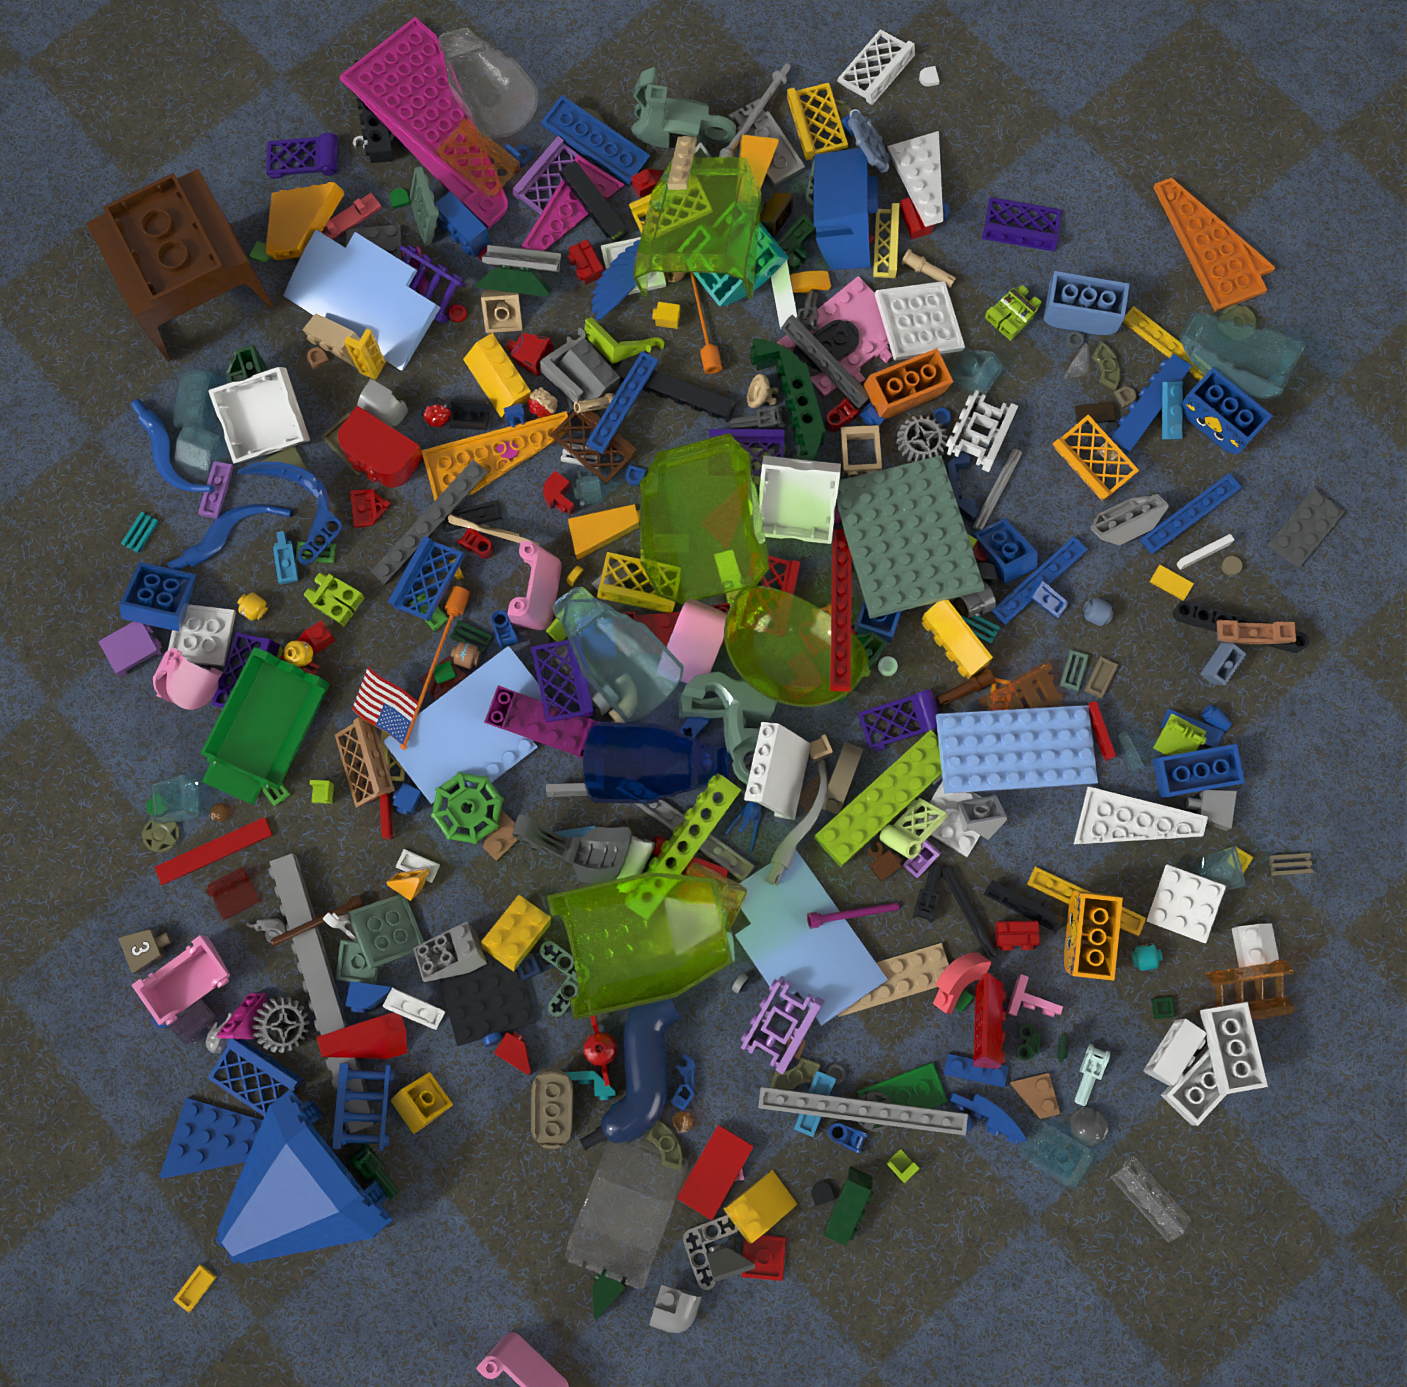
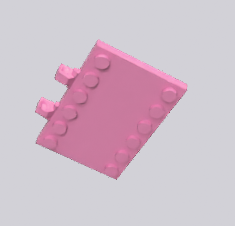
[777,276,893,397]

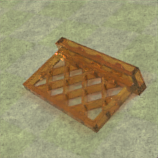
[436,118,520,198]

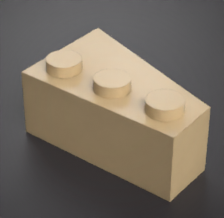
[303,313,360,368]

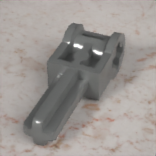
[796,290,819,332]
[730,406,786,429]

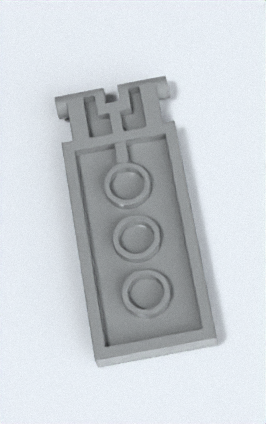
[728,98,805,187]

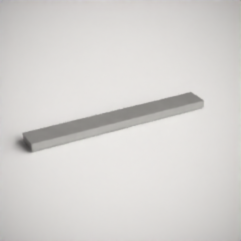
[616,774,755,881]

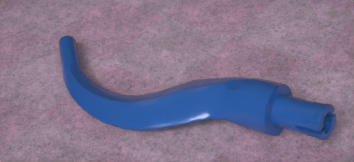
[130,399,214,492]
[167,504,292,570]

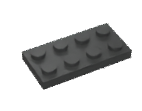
[1267,488,1345,569]

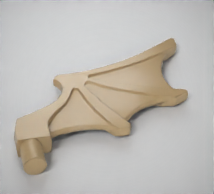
[448,514,539,546]

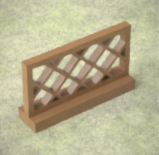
[335,717,395,808]

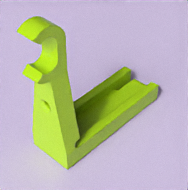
[584,317,664,363]

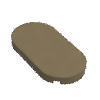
[531,1069,573,1149]

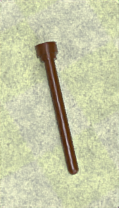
[270,895,363,946]

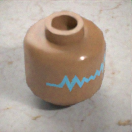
[451,642,481,669]

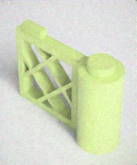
[880,798,948,859]

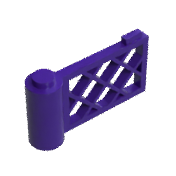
[266,133,338,179]
[858,689,940,753]

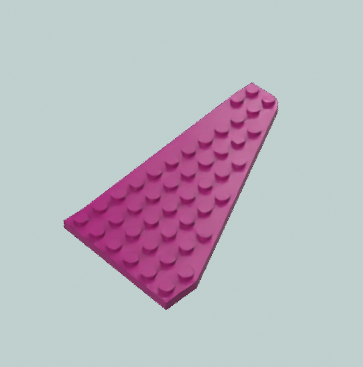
[340,17,508,230]

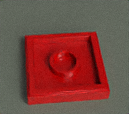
[741,1235,786,1281]

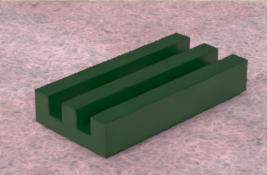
[449,620,493,654]

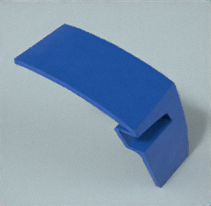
[814,148,878,270]

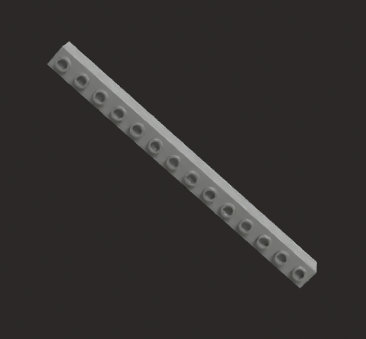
[269,854,378,1133]

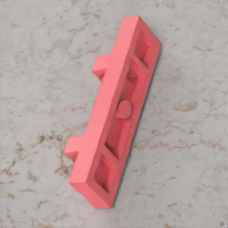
[321,193,382,240]

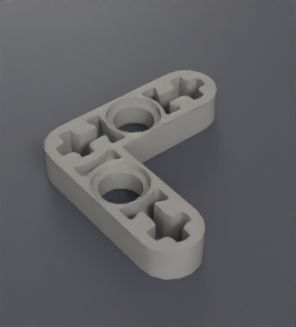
[683,1215,738,1290]

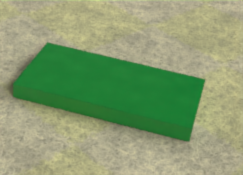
[856,1062,948,1128]

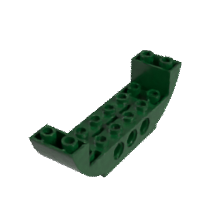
[750,338,825,461]

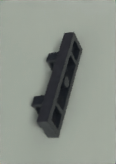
[983,880,1065,933]

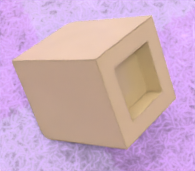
[809,734,833,763]

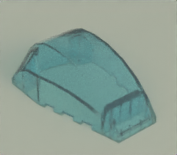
[1179,311,1306,400]

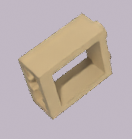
[840,425,882,478]

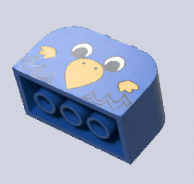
[1181,367,1273,454]

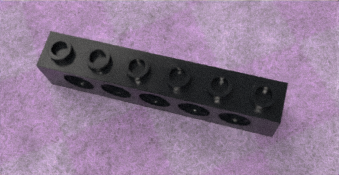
[354,60,392,163]

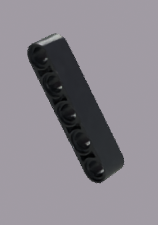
[559,161,628,243]

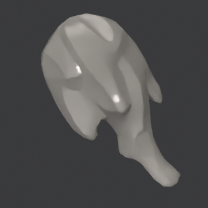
[246,918,286,942]
[205,1013,233,1053]

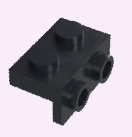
[449,399,490,430]

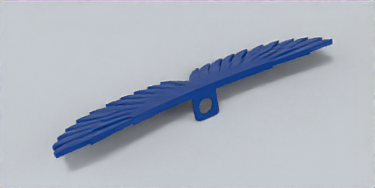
[591,180,737,321]

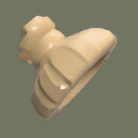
[747,374,779,408]

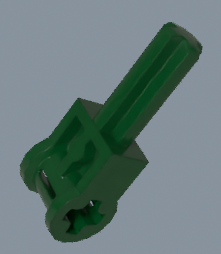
[349,1143,400,1199]

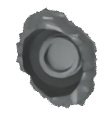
[1070,1106,1108,1147]

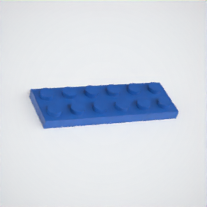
[541,95,650,186]

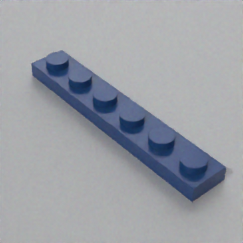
[586,351,658,454]
[1140,473,1241,555]
[990,536,1088,626]

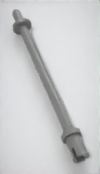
[713,63,791,173]

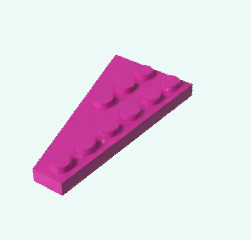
[522,155,624,251]

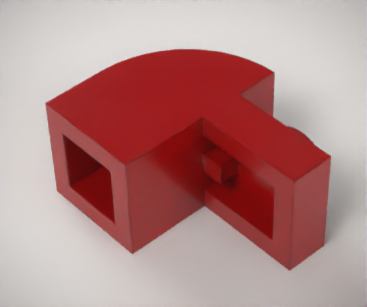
[543,471,575,515]

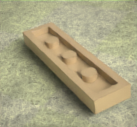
[667,136,697,190]

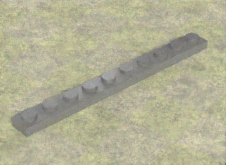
[758,1086,968,1135]

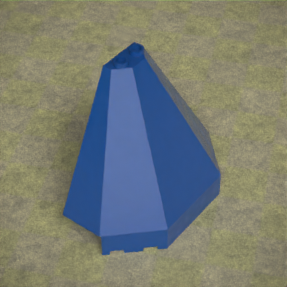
[215,1089,393,1264]

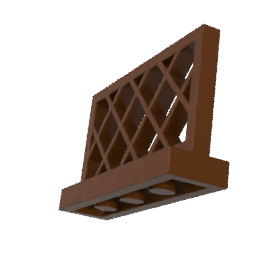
[550,410,637,485]

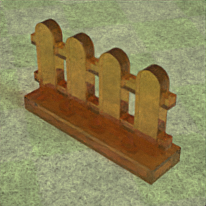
[978,662,1063,711]

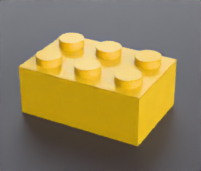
[481,895,551,972]

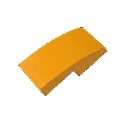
[790,271,831,294]

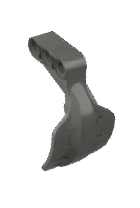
[512,815,632,885]

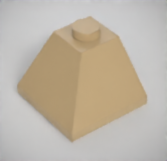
[481,290,522,333]

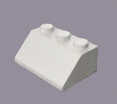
[1143,1019,1207,1086]

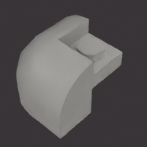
[357,379,408,427]
[649,1284,702,1333]

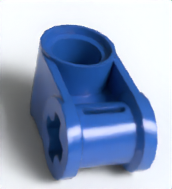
[491,610,519,649]
[679,717,712,745]
[827,1122,868,1154]

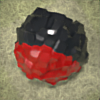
[421,397,452,427]

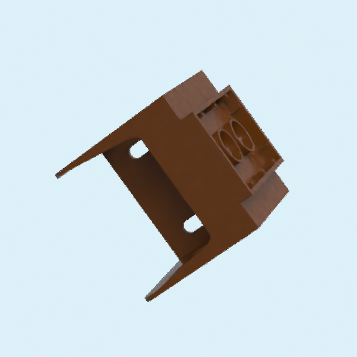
[86,169,275,362]

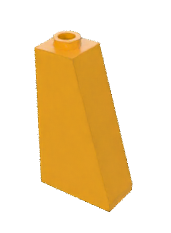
[736,135,779,207]
[568,504,642,560]

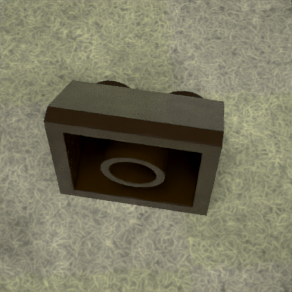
[756,193,793,238]

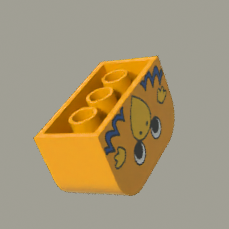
[1064,891,1123,980]

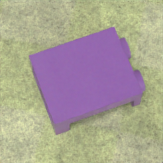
[98,622,162,677]

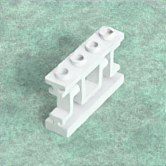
[946,390,1018,472]

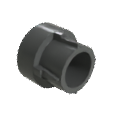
[956,580,996,619]

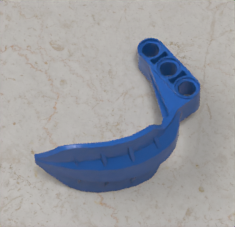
[237,461,342,565]

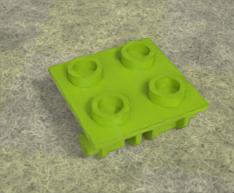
[1153,714,1207,756]

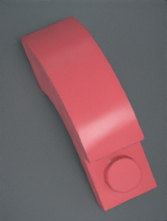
[933,952,991,1014]

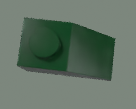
[592,1268,626,1320]

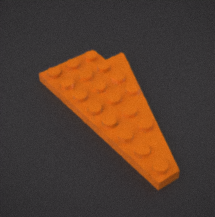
[1153,178,1275,312]

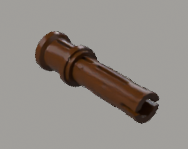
[937,668,996,707]

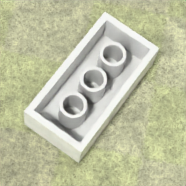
[1200,1002,1268,1094]
[1161,1044,1227,1126]

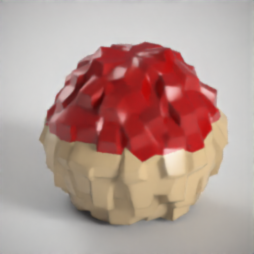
[528,387,558,418]

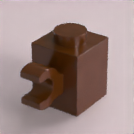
[867,842,901,882]

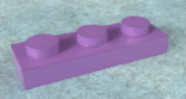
[198,461,234,519]

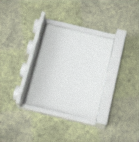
[744,722,811,820]

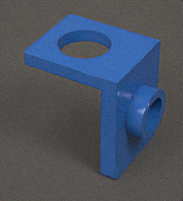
[505,143,535,168]

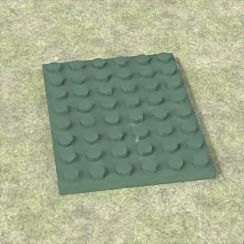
[836,455,984,619]

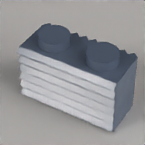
[1200,642,1246,685]

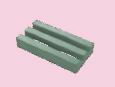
[1059,649,1089,692]

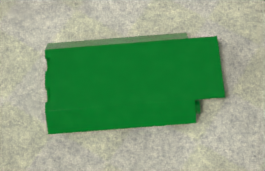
[200,647,330,805]

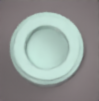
[878,656,898,676]

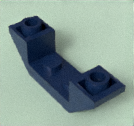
[946,450,979,522]

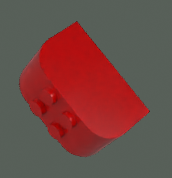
[338,406,424,488]

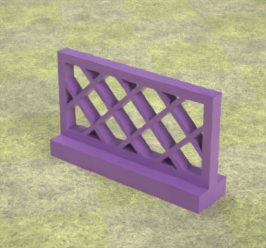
[513,136,581,215]

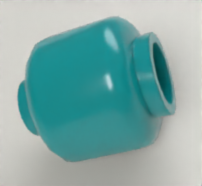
[1131,943,1163,971]

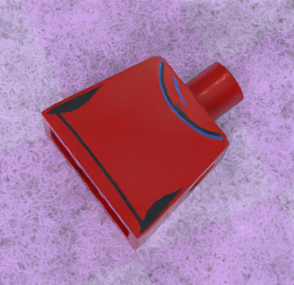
[506,333,554,377]

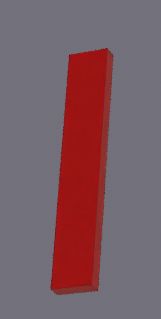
[154,817,273,885]

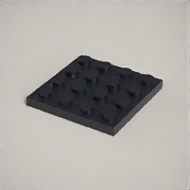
[439,952,536,1046]

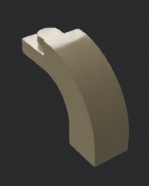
[822,742,863,815]

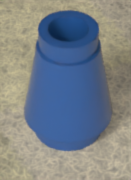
[1201,704,1232,732]

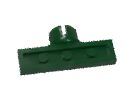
[777,214,816,270]

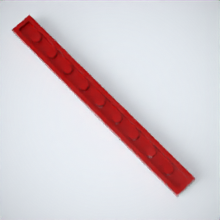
[830,529,852,692]

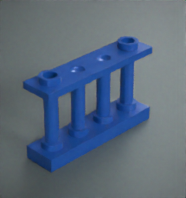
[332,1063,394,1151]

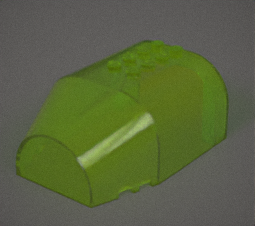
[547,871,735,1020]

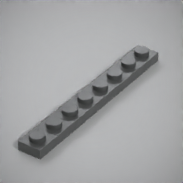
[370,459,488,585]

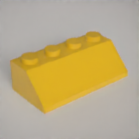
[463,333,531,418]
[922,600,993,679]

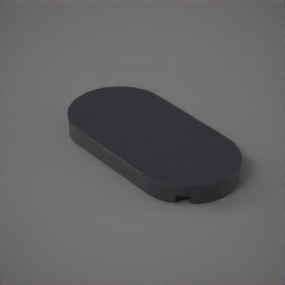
[793,320,859,376]

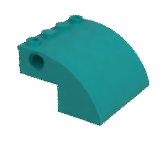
[677,202,789,307]

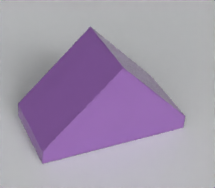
[902,840,941,878]

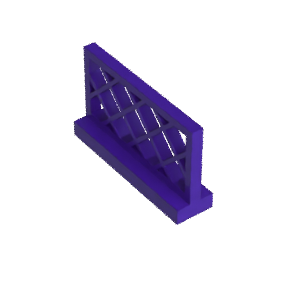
[982,197,1062,252]
[708,429,784,476]
[211,632,280,708]
[531,636,593,723]

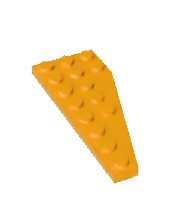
[422,411,569,500]

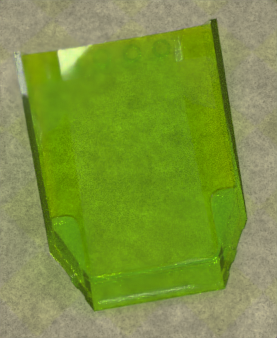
[633,157,762,299]
[640,433,769,604]

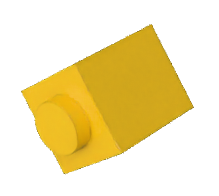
[652,302,680,329]

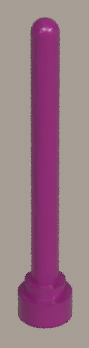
[807,902,900,929]

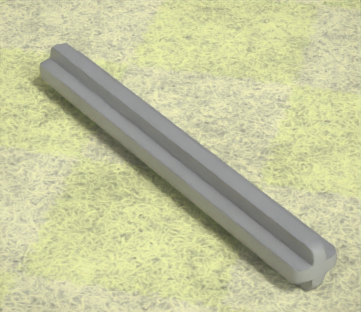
[973,449,1022,531]

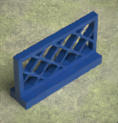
[388,536,465,621]
[208,1039,303,1117]

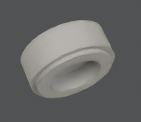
[732,973,749,994]

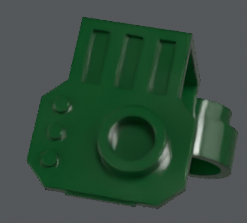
[1015,1023,1069,1062]

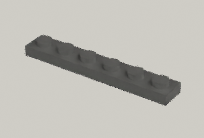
[781,314,869,409]

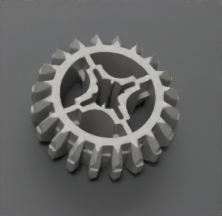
[896,415,948,462]
[253,997,309,1053]

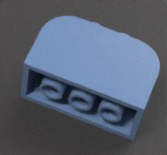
[1044,271,1129,335]

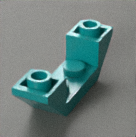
[564,1071,616,1100]

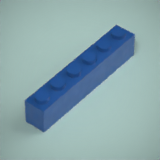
[1108,354,1192,456]

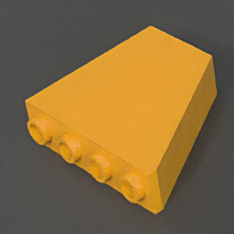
[265,182,344,260]

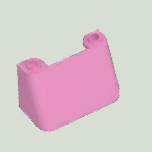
[507,540,562,630]
[657,598,735,684]
[132,935,230,1026]
[476,1332,569,1387]

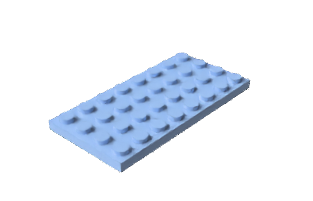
[936,705,1098,794]

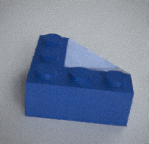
[120,562,196,632]

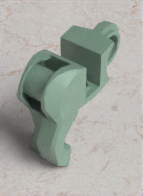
[631,67,737,148]
[679,671,778,784]

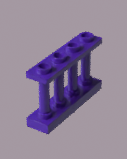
[399,245,467,323]

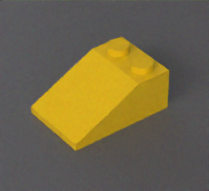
[723,1170,797,1244]

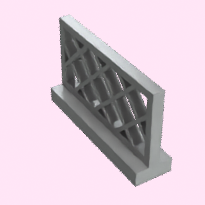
[482,244,561,272]

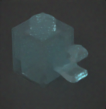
[573,470,603,506]

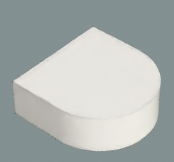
[919,66,939,86]

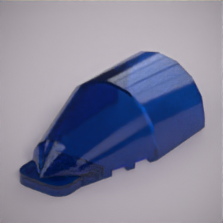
[583,721,730,804]

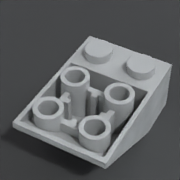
[413,921,487,982]

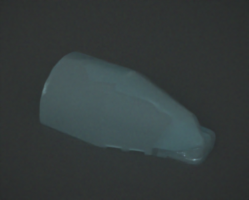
[553,587,684,722]

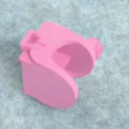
[153,647,223,710]

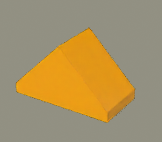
[386,868,430,901]

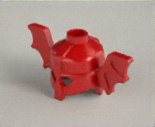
[583,1011,618,1086]

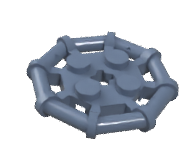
[848,109,891,173]

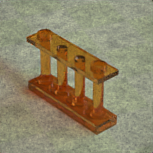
[1205,960,1295,1020]

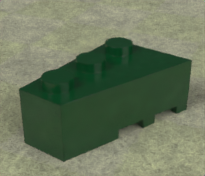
[823,1166,874,1246]

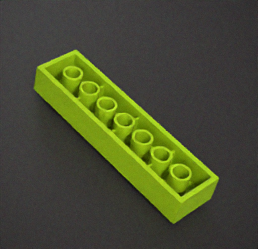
[814,730,942,867]

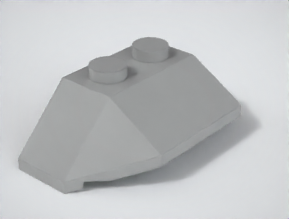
[1091,494,1169,546]

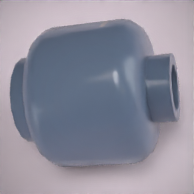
[1083,598,1114,626]

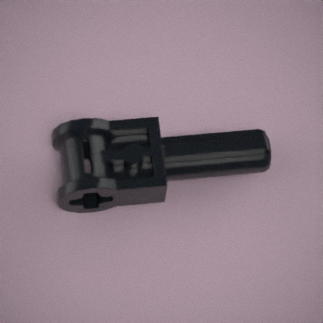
[912,863,942,923]

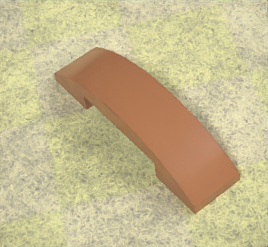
[1217,620,1296,644]

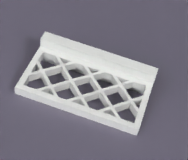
[837,29,915,105]

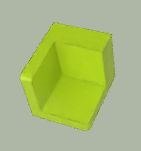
[310,780,334,804]
[886,1150,920,1183]

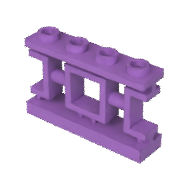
[741,976,825,1074]

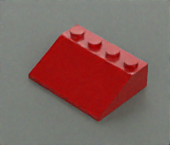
[973,973,1006,1069]

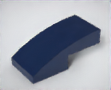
[517,945,561,981]

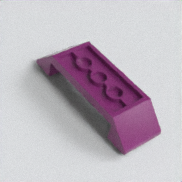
[484,685,609,763]

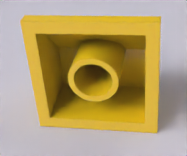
[390,1072,453,1134]

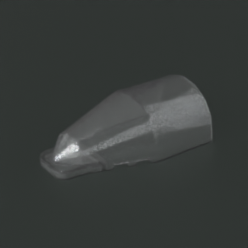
[438,28,539,139]

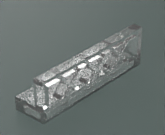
[1110,1155,1192,1243]

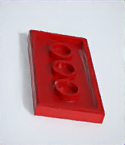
[677,1125,754,1220]

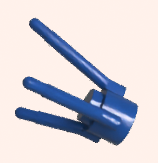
[723,801,763,853]

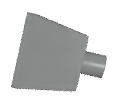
[1186,790,1237,831]

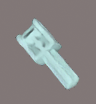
[1074,1044,1110,1106]

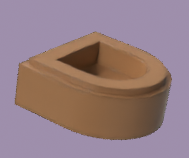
[307,347,329,369]

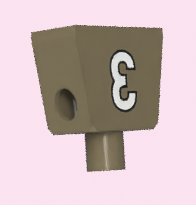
[118,929,172,975]

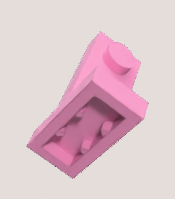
[1006,974,1063,1017]

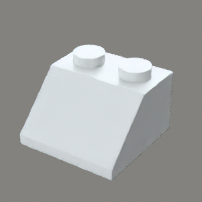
[1232,923,1280,969]

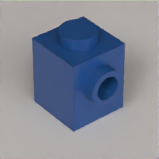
[392,783,423,816]

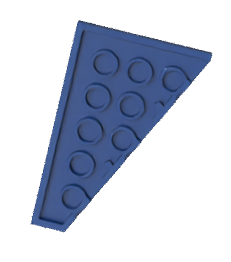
[159,1098,263,1178]

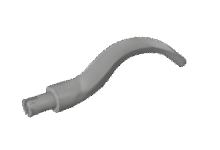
[766,760,827,886]

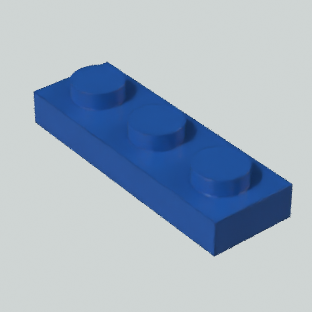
[944,1054,1008,1087]

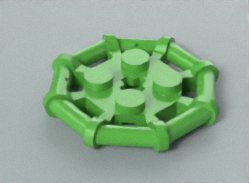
[431,771,504,845]

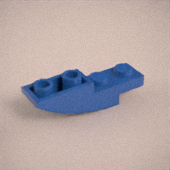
[948,1093,1026,1145]

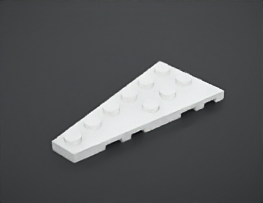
[888,131,943,227]
[1074,787,1208,844]

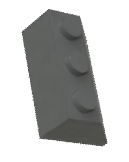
[557,338,620,400]

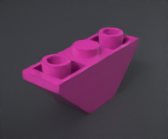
[217,993,267,1039]

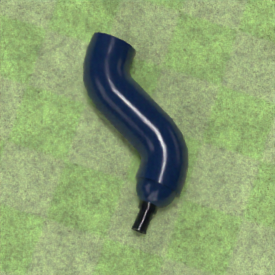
[580,983,681,1151]

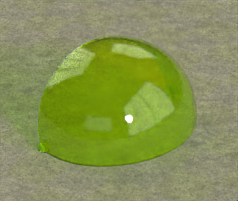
[724,586,871,707]

